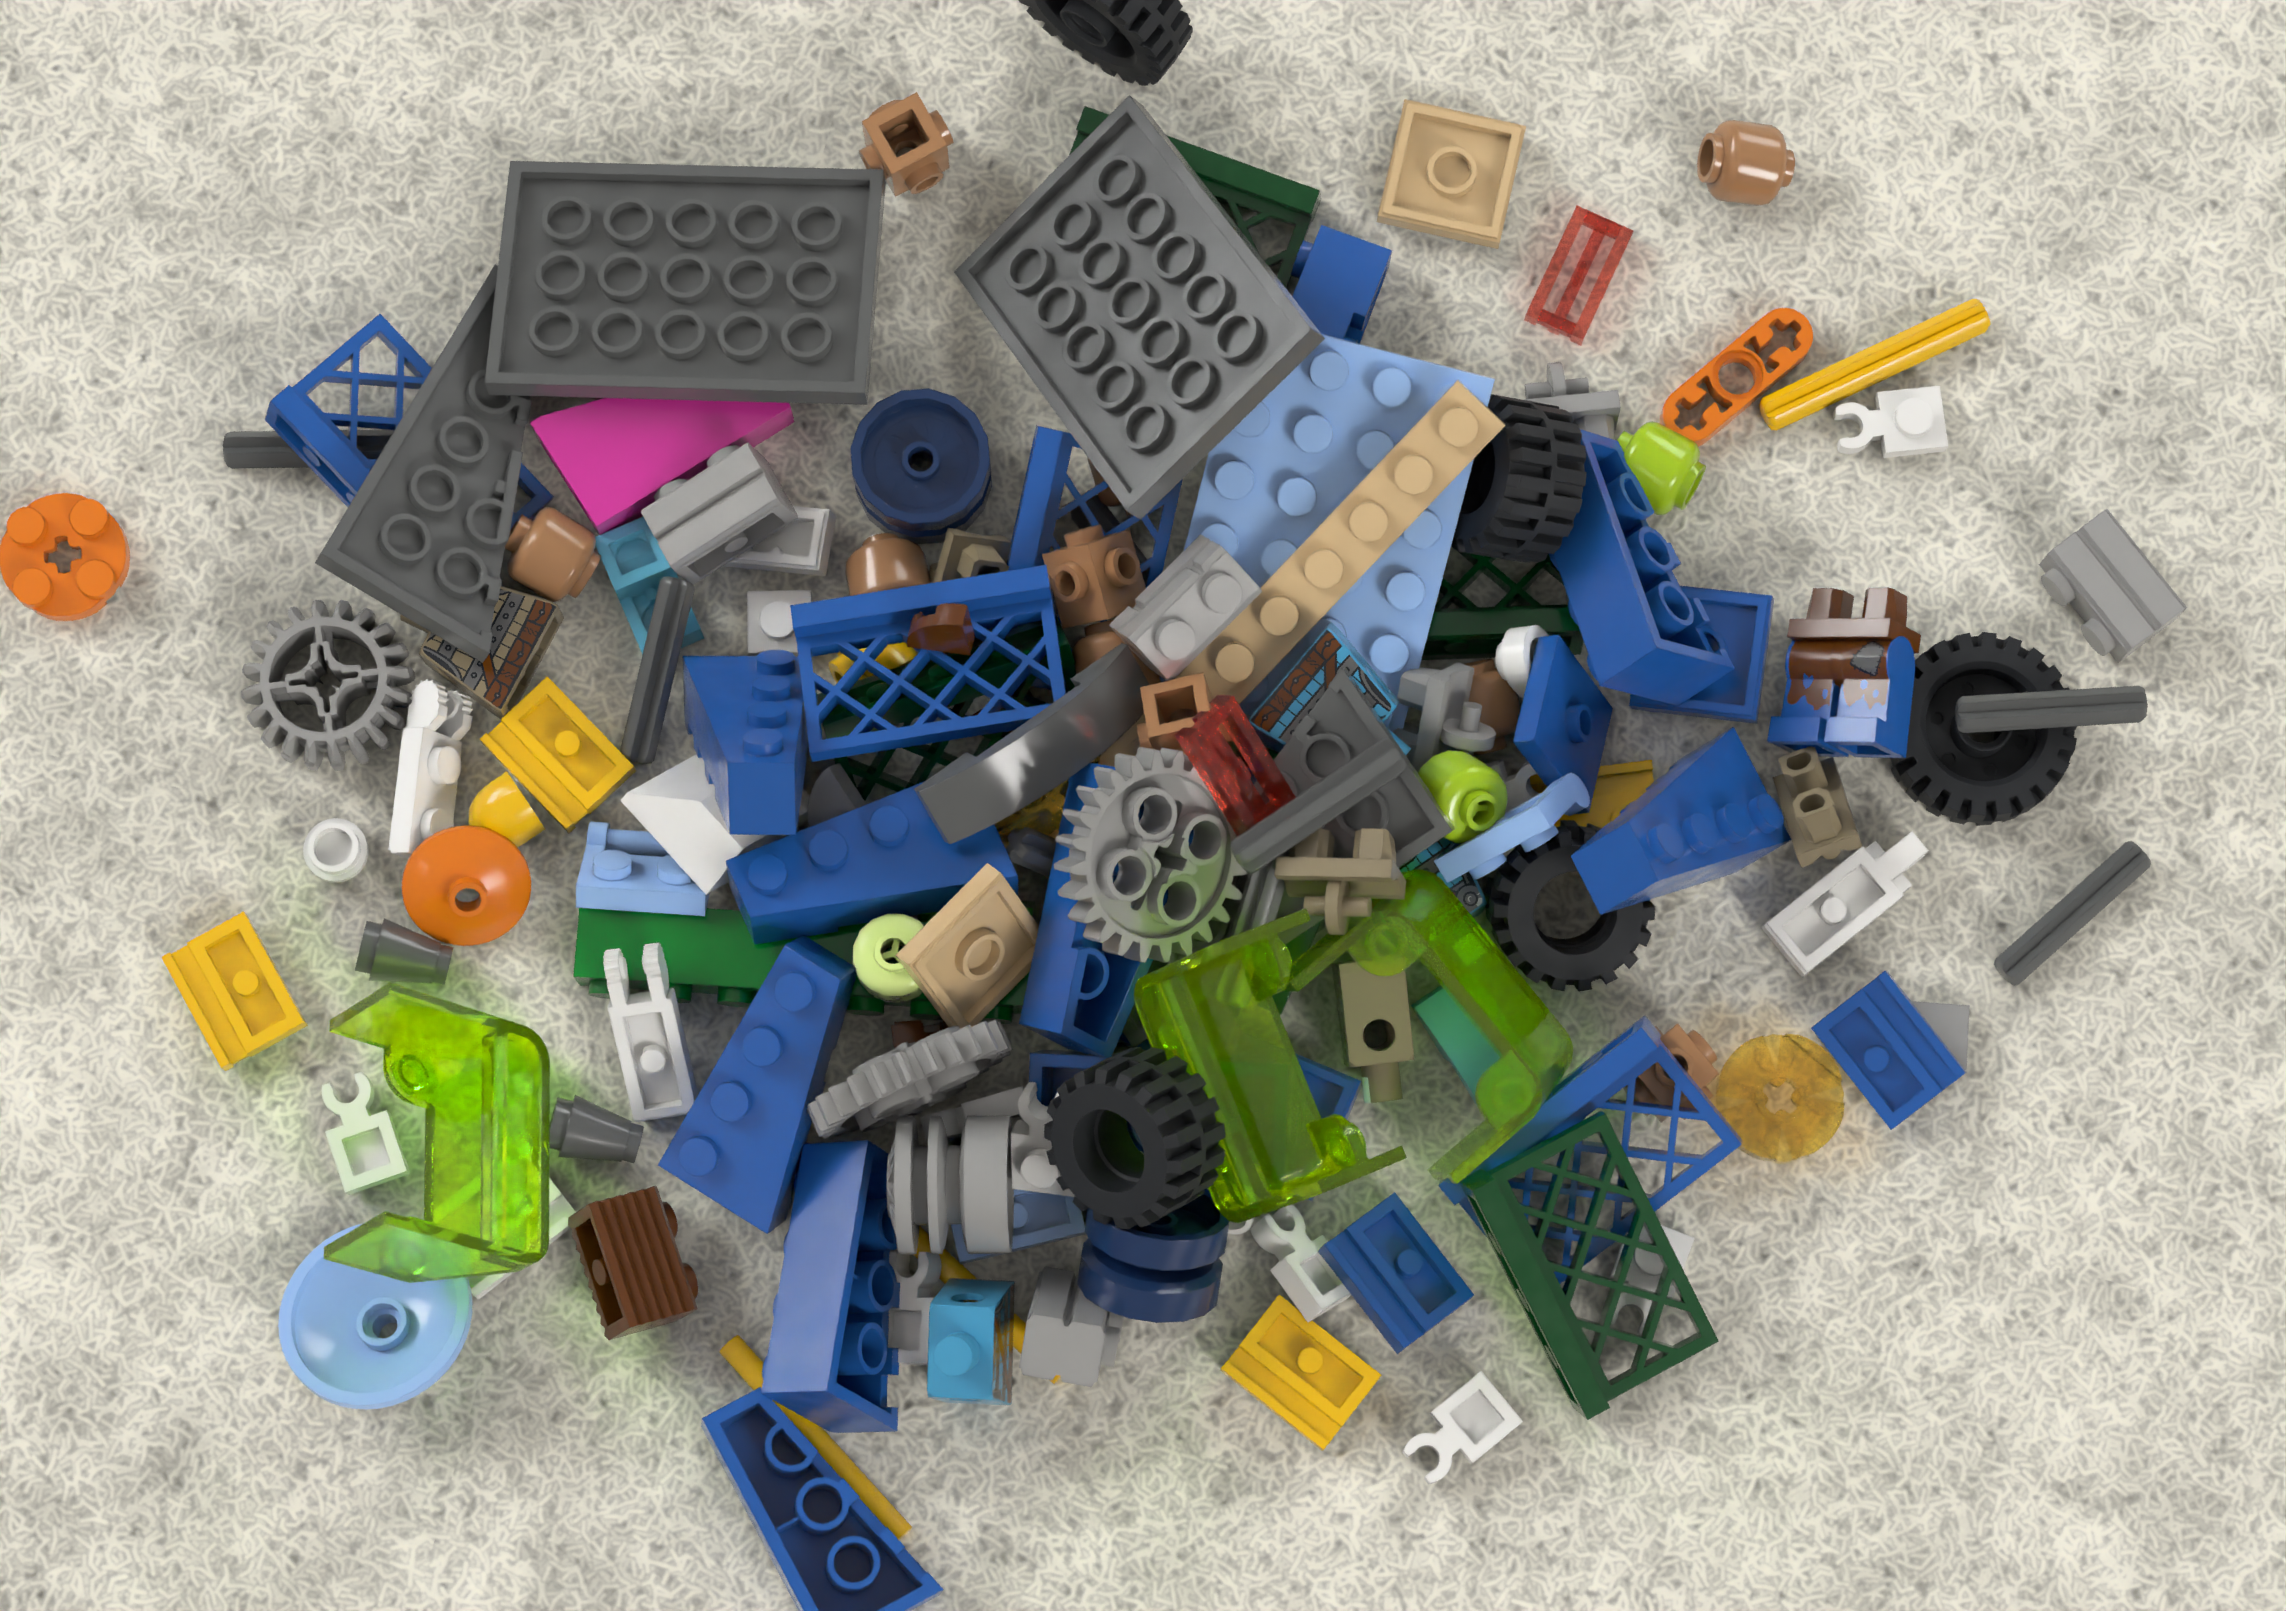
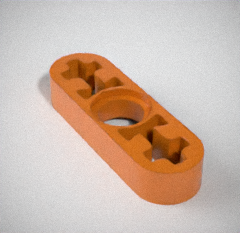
[1660,308,1813,447]

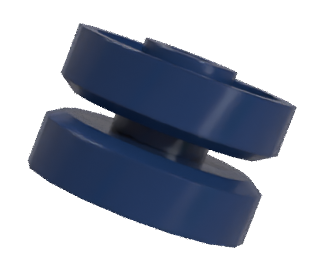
[850,388,992,545]
[1077,1188,1231,1323]

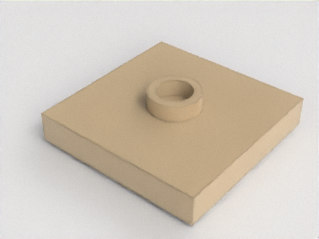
[1377,99,1526,249]
[895,863,1039,1029]

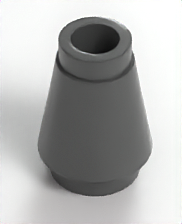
[355,918,454,985]
[544,1095,644,1163]

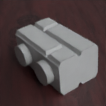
[641,442,798,585]
[2039,509,2187,663]
[1109,534,1262,681]
[1019,1266,1124,1387]

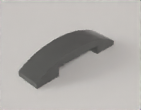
[914,643,1150,844]

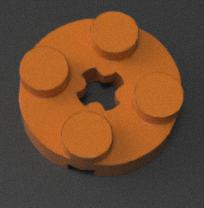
[0,493,130,621]

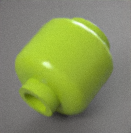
[1617,421,1706,515]
[1418,750,1508,844]

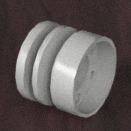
[887,1115,1014,1254]

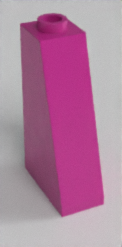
[530,398,795,535]

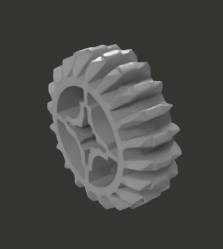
[241,600,415,771]

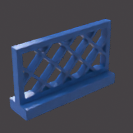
[265,314,554,530]
[992,425,1183,690]
[790,565,1066,762]
[1438,1015,1743,1284]

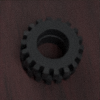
[1452,394,1587,563]
[1485,820,1655,992]
[1044,1047,1226,1229]

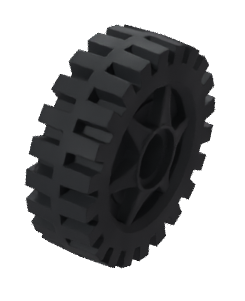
[1019,0,1193,86]
[1886,632,2077,826]

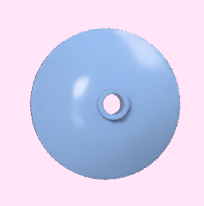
[278,1221,473,1410]

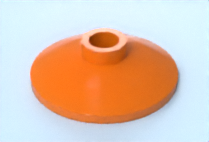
[402,825,531,946]

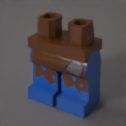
[1767,587,1921,758]

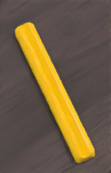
[1759,299,1991,431]

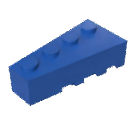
[1549,429,1735,706]
[1019,763,1194,1059]
[725,781,1019,944]
[761,1140,900,1433]
[701,1387,944,1611]

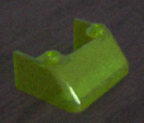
[1271,869,1573,1184]
[1134,908,1407,1223]
[323,982,550,1283]

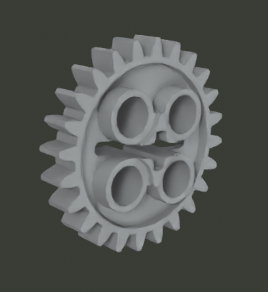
[1054,747,1249,963]
[807,1020,1013,1138]

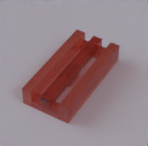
[1524,205,1634,346]
[1174,695,1296,837]

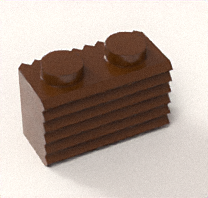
[568,1186,698,1340]

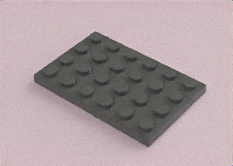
[954,95,1325,520]
[485,161,886,405]

